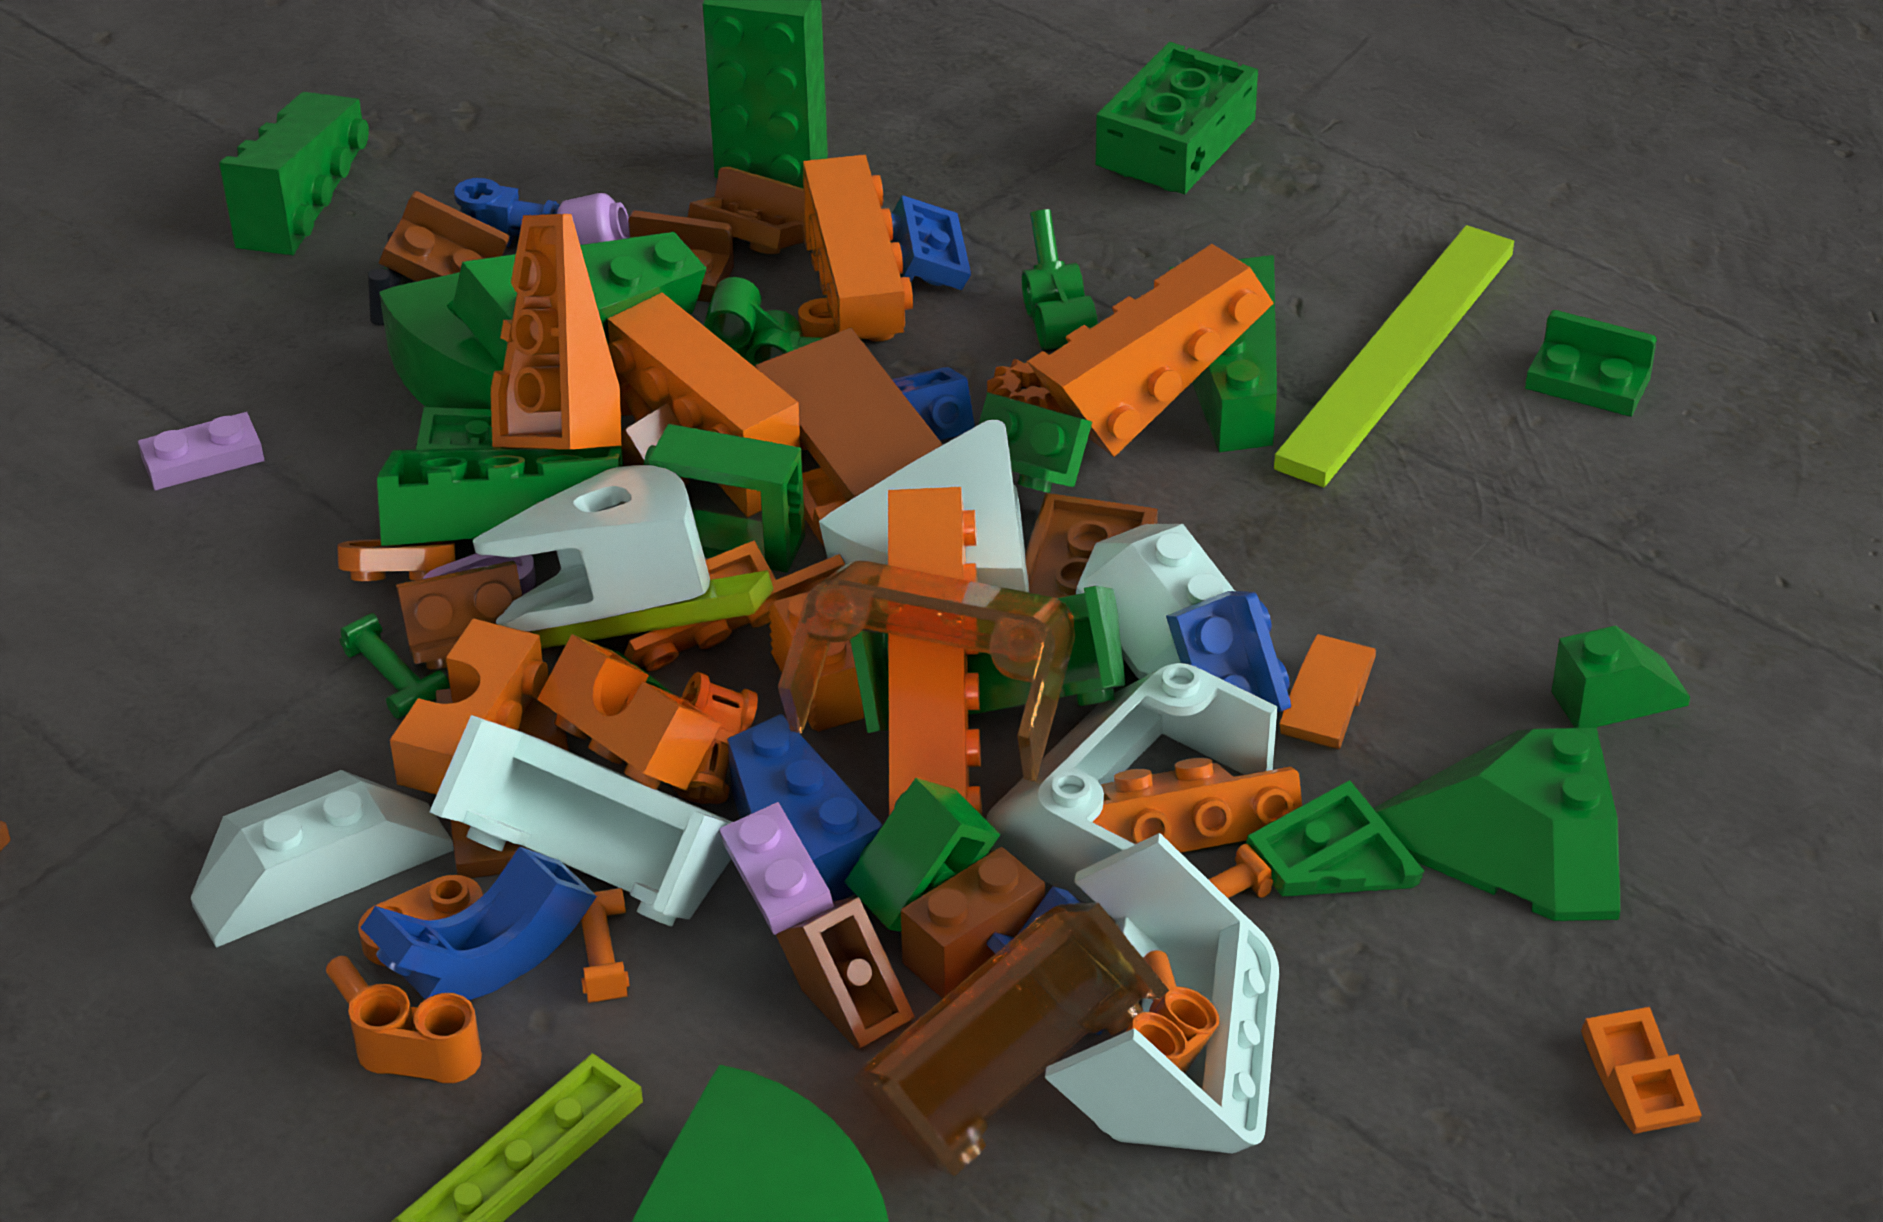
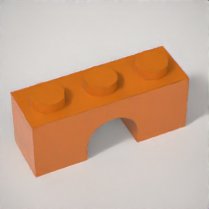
[390,619,548,795]
[537,634,721,790]

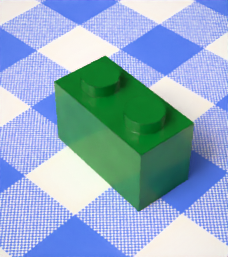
[844,778,1001,932]

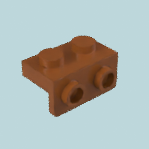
[687,167,804,254]

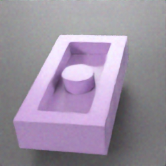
[138,412,264,490]
[719,802,834,935]

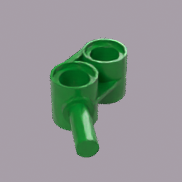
[1021,209,1098,351]
[704,277,824,367]

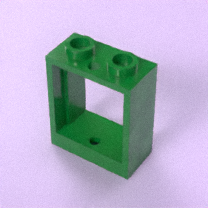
[644,424,806,573]

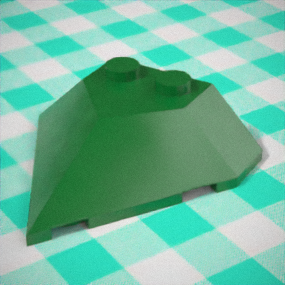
[1373,728,1621,921]

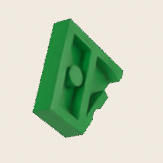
[1246,780,1424,897]

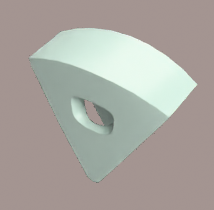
[819,420,1031,617]
[473,465,710,632]

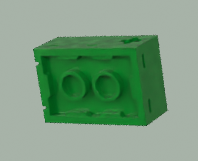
[1095,41,1258,195]

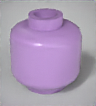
[557,193,630,245]

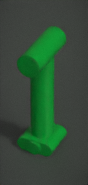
[339,612,450,719]

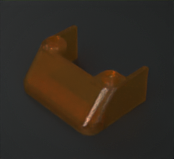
[778,561,1075,782]
[854,903,1169,1176]

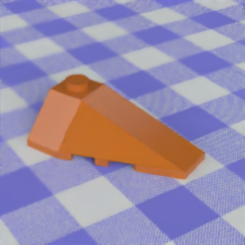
[491,214,622,449]

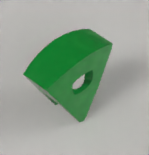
[379,272,503,409]
[632,1065,889,1222]

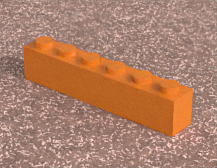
[888,487,982,816]

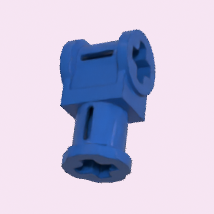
[454,178,560,247]

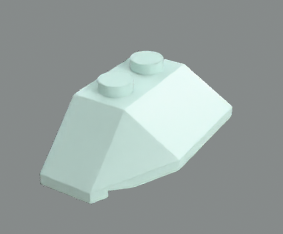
[1076,524,1235,679]
[191,770,454,948]

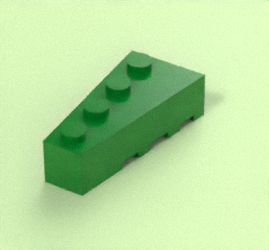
[219,92,369,256]
[452,232,707,368]
[1169,255,1277,453]
[377,446,623,546]

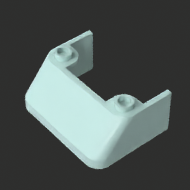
[986,663,1277,916]
[429,715,733,926]
[1045,833,1279,1153]

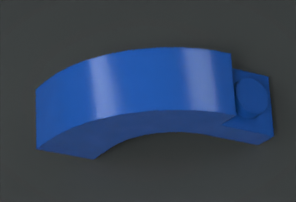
[360,847,597,1000]

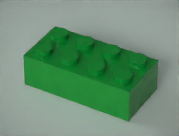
[702,0,828,188]

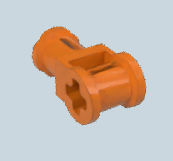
[672,672,758,804]

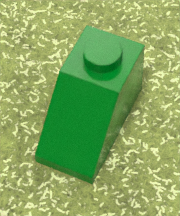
[1551,625,1690,728]

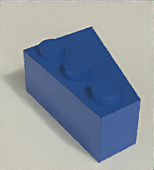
[728,714,883,901]

